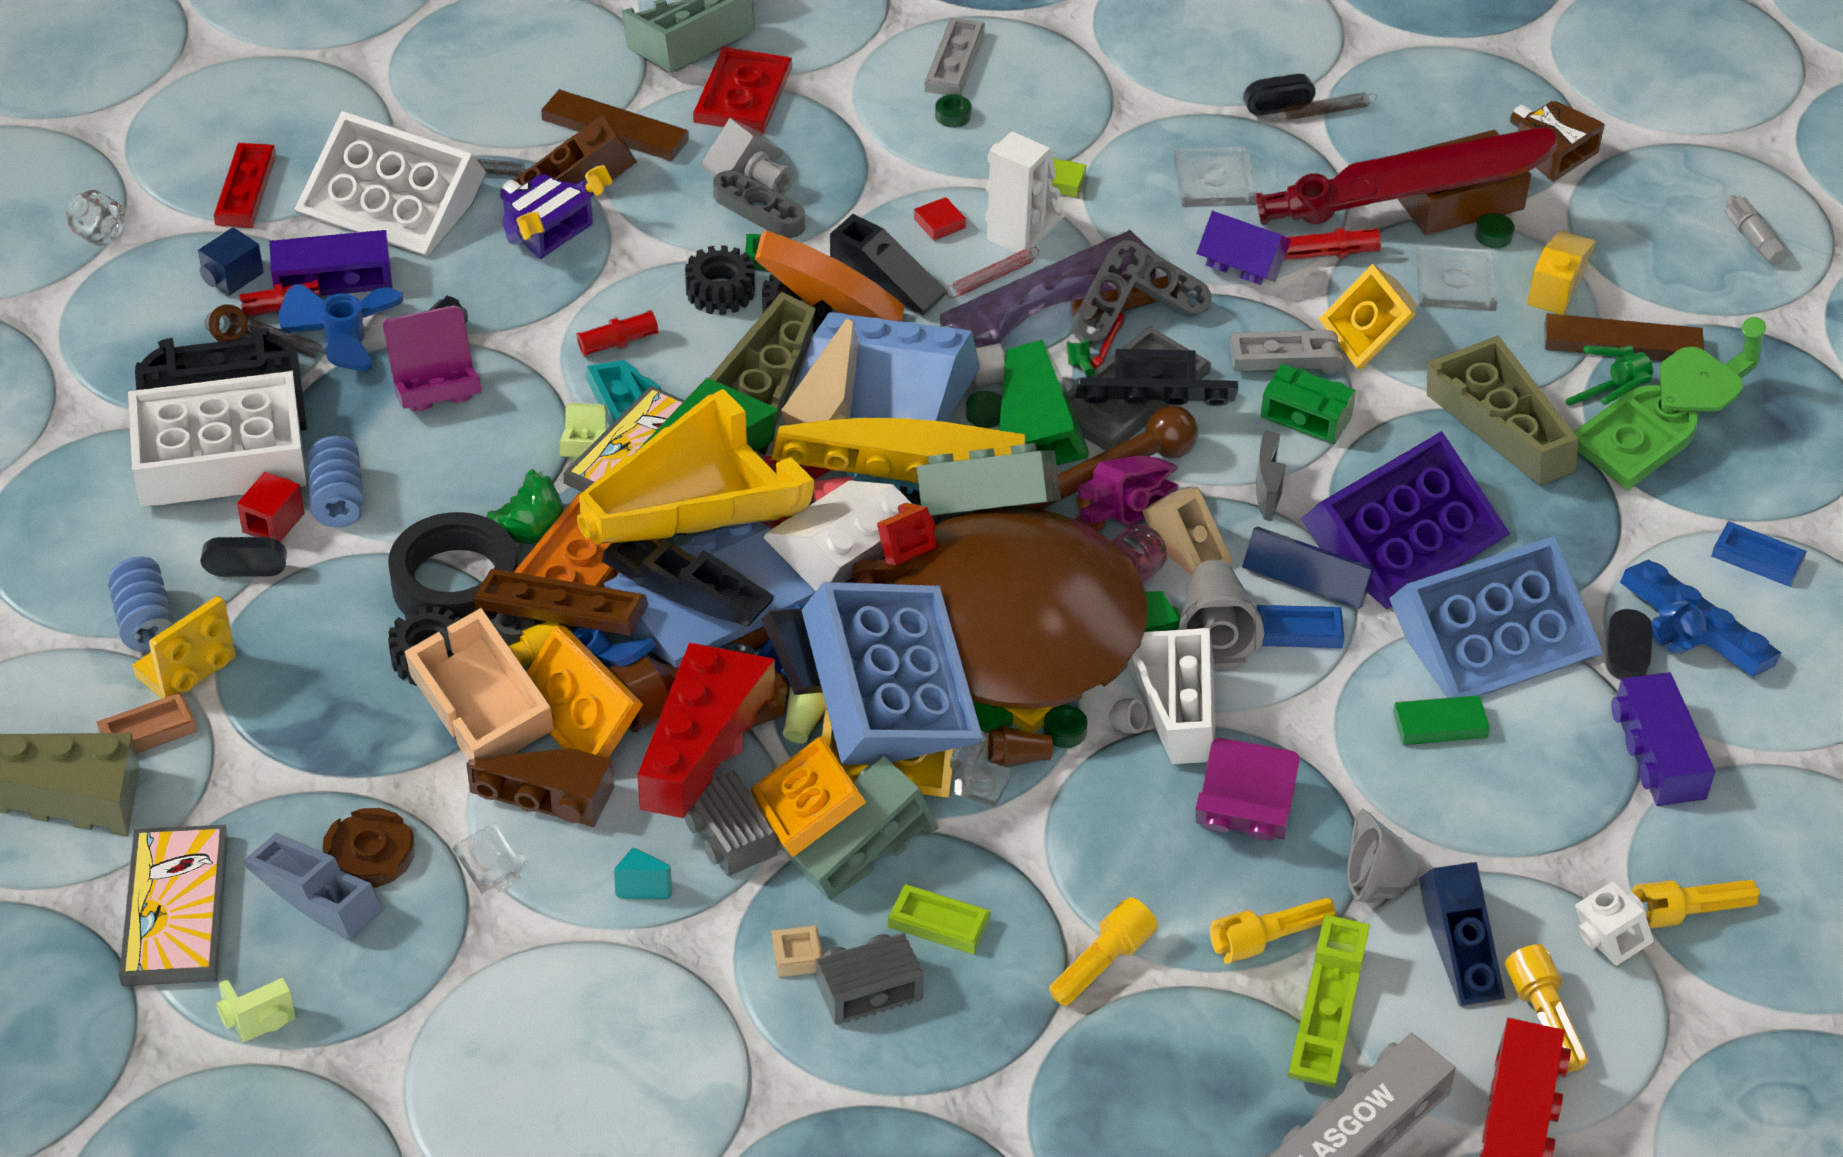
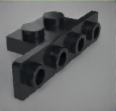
[1075,349,1238,406]

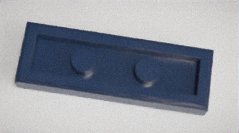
[1242,526,1375,609]

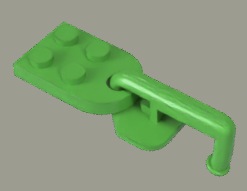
[1574,317,1766,490]

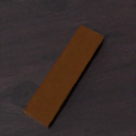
[541,89,689,161]
[1544,313,1704,361]
[473,569,648,635]

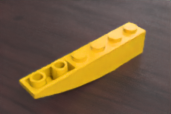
[771,418,1025,483]

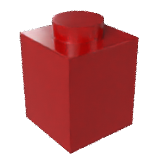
[237,471,305,542]

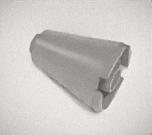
[1178,560,1265,670]

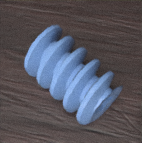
[307,436,363,527]
[107,556,174,652]

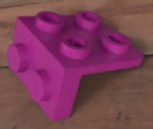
[383,306,482,411]
[1195,738,1300,841]

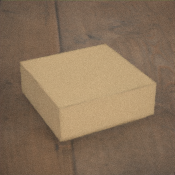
[771,925,823,977]

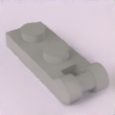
[1229,330,1344,374]

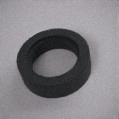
[388,512,518,621]

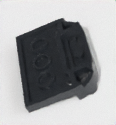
[135,328,307,431]

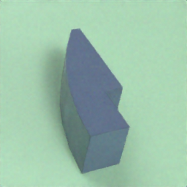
[243,833,383,940]

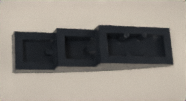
[602,538,774,627]

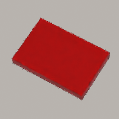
[693,46,792,134]

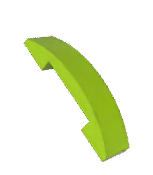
[1288,914,1370,1088]

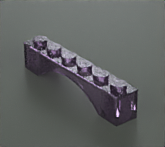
[940,230,1156,348]

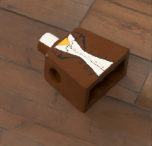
[1510,101,1605,182]

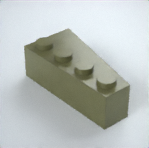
[709,292,816,455]
[1427,335,1578,485]
[0,733,140,837]

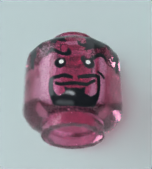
[1111,524,1167,584]

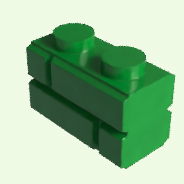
[1260,364,1356,445]

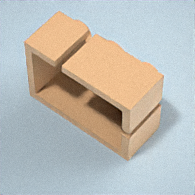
[405,608,554,760]

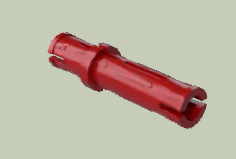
[1284,227,1381,260]

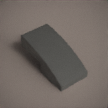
[1256,430,1286,521]

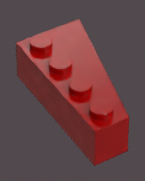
[637,642,775,818]
[1479,1017,1571,1157]

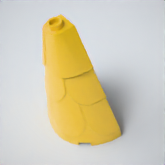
[577,389,814,544]

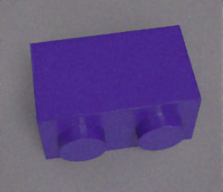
[1196,210,1291,285]

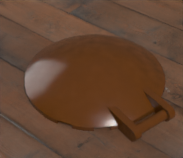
[852,507,1147,709]

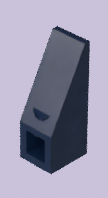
[1419,862,1506,1006]

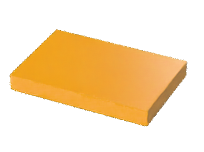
[526,625,643,758]
[750,736,867,857]

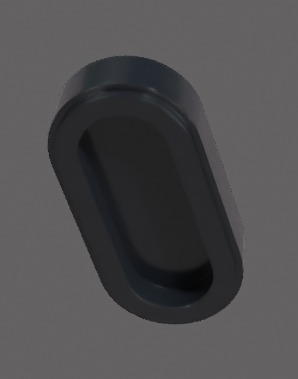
[1243,74,1316,116]
[200,537,287,577]
[1605,609,1652,680]

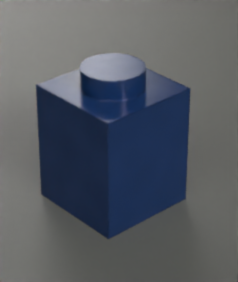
[198,227,264,296]

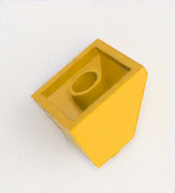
[1319,264,1417,370]

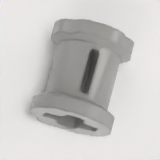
[744,151,794,195]

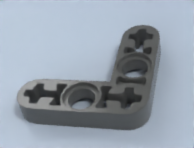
[1072,240,1211,344]

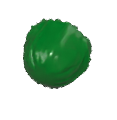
[487,469,564,544]

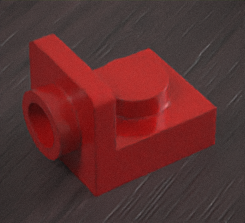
[877,503,937,566]

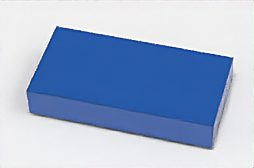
[1711,521,1807,587]
[1256,605,1344,648]

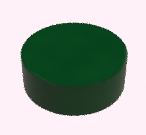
[935,94,972,128]
[1475,213,1515,248]
[965,391,1002,428]
[1043,705,1088,748]

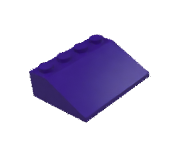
[1301,431,1510,610]

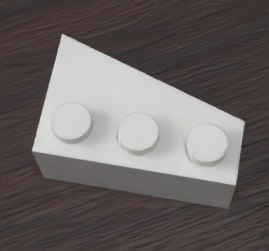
[985,131,1065,257]
[1128,628,1215,764]

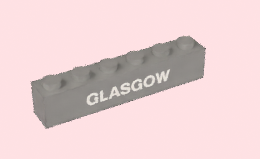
[1260,1032,1456,1157]

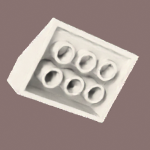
[294,111,486,257]
[128,371,307,508]

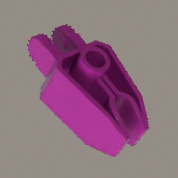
[1078,455,1179,527]

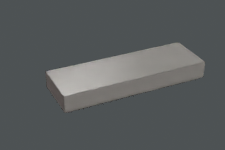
[925,17,985,95]

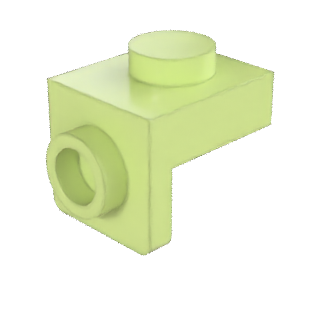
[559,403,607,461]
[216,978,296,1043]

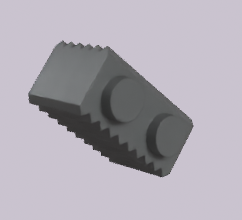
[684,770,777,876]
[816,933,924,1026]

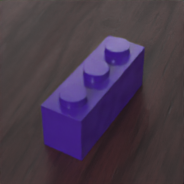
[269,230,393,296]
[1611,672,1715,806]

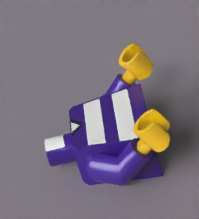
[500,165,613,259]

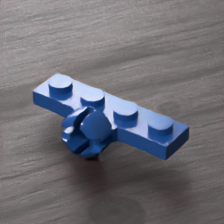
[1619,559,1782,677]

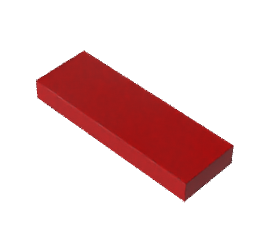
[213,142,276,228]

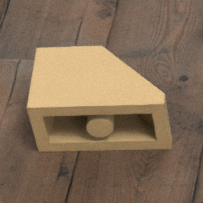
[1142,487,1233,576]

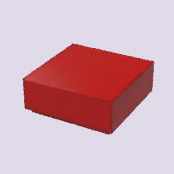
[914,197,966,240]

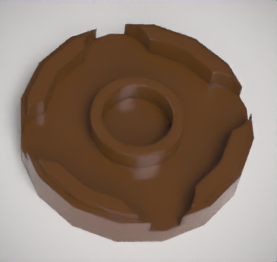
[323,808,415,888]

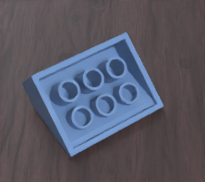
[795,312,980,422]
[604,522,816,668]
[1389,536,1604,698]
[802,582,983,765]

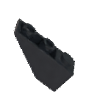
[830,214,946,315]

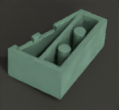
[622,0,755,72]
[917,443,1061,515]
[784,756,939,900]

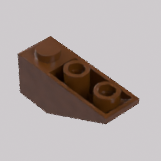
[514,114,637,186]
[466,748,614,827]

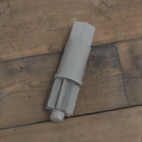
[1725,195,1789,267]

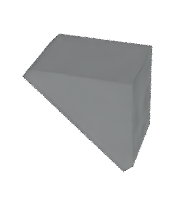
[702,118,783,177]

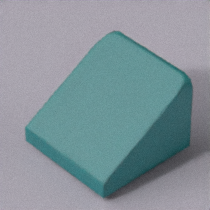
[614,847,672,899]

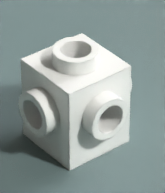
[1575,881,1654,966]

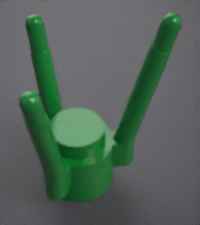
[1565,345,1653,406]

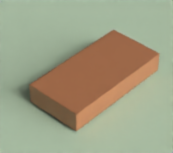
[96,692,197,753]

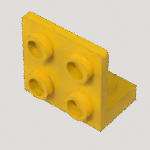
[132,596,236,699]

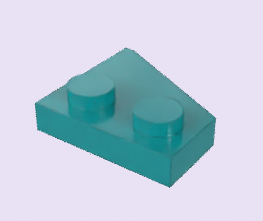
[585,360,661,426]

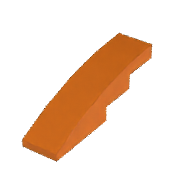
[755,230,905,321]

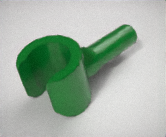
[1066,339,1095,377]

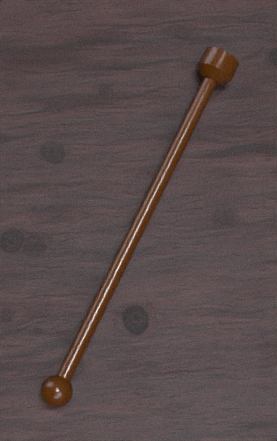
[608,406,1199,732]

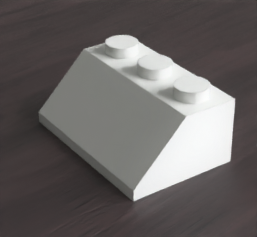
[764,480,912,591]

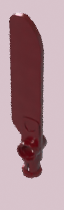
[1256,127,1557,225]

